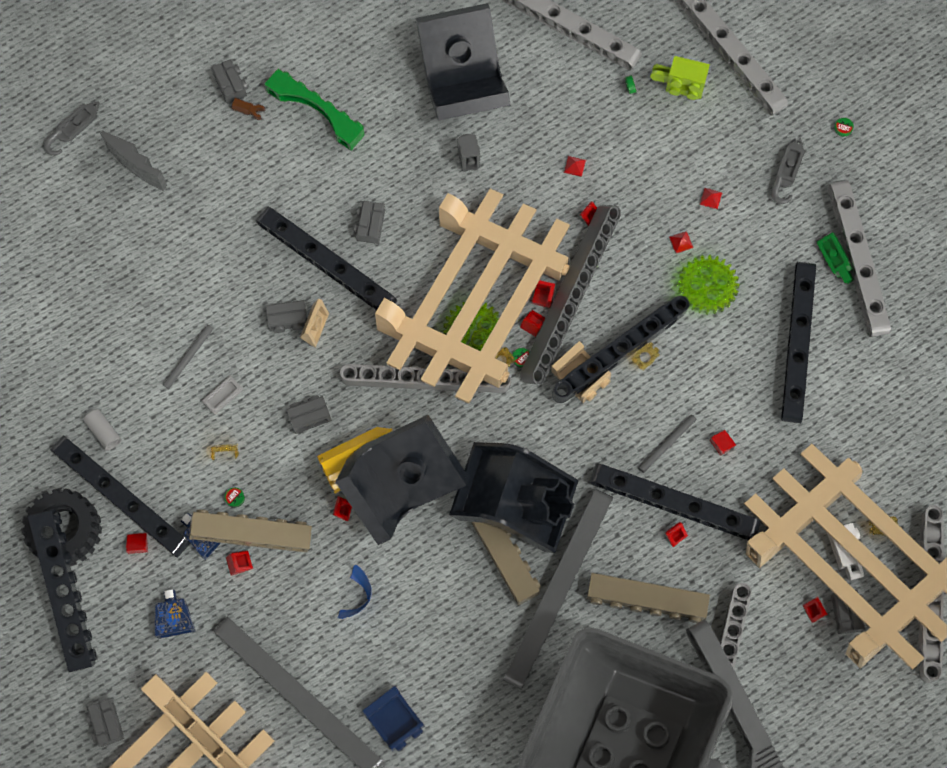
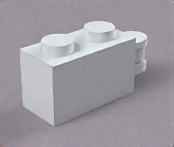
[827,523,864,581]

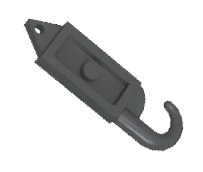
[44,101,100,156]
[771,138,806,204]

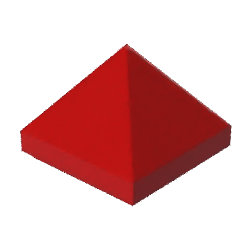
[564,156,586,177]
[700,188,723,210]
[580,201,597,226]
[669,231,693,254]
[333,496,352,521]
[665,522,688,547]
[803,597,828,623]

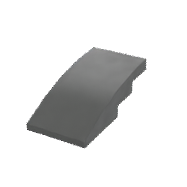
[100,131,167,191]

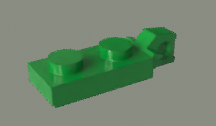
[817,232,854,284]

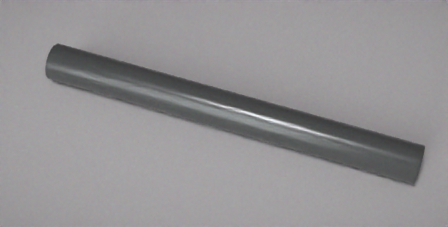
[163,324,213,389]
[638,415,697,473]

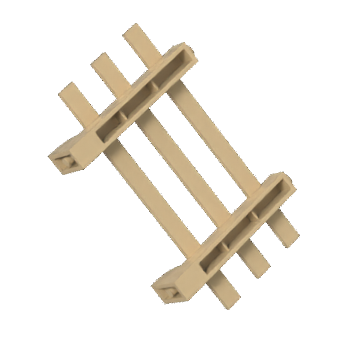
[375,189,570,404]
[744,444,947,670]
[109,672,274,768]

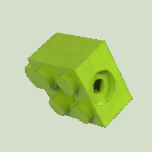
[650,56,710,100]

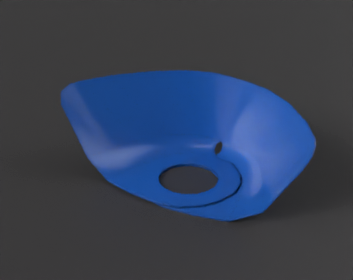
[337,565,371,619]

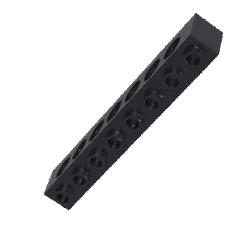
[28,509,97,673]

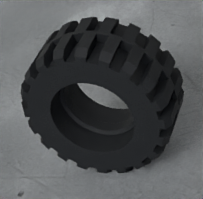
[21,489,102,567]

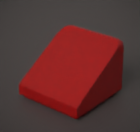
[520,310,546,337]
[709,430,736,456]
[126,533,148,554]
[226,550,253,576]

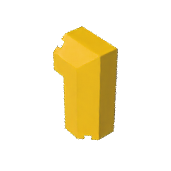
[317,427,393,494]

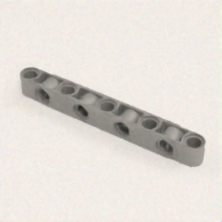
[502,0,642,71]
[677,0,788,116]
[828,180,891,337]
[919,505,944,683]

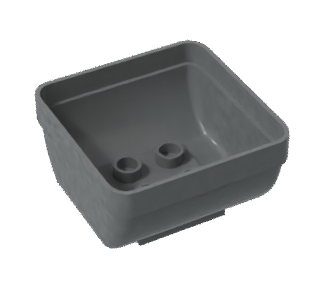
[519,627,732,768]

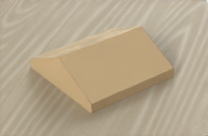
[300,299,329,347]

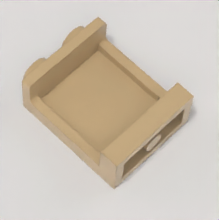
[551,341,611,403]

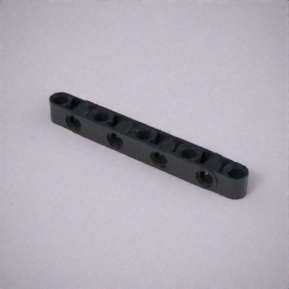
[256,206,397,311]
[781,261,816,424]
[552,296,690,403]
[50,435,191,558]
[589,463,761,541]

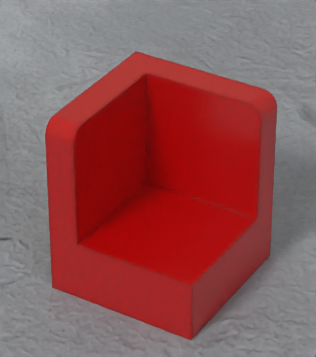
[532,280,555,308]

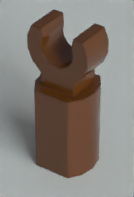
[232,98,265,120]

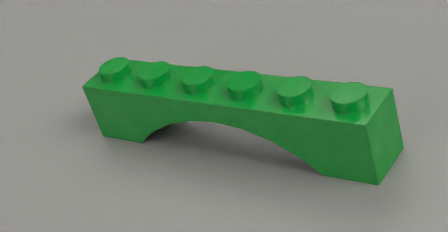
[264,69,365,151]

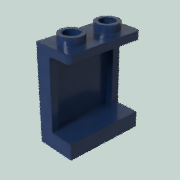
[362,686,425,752]

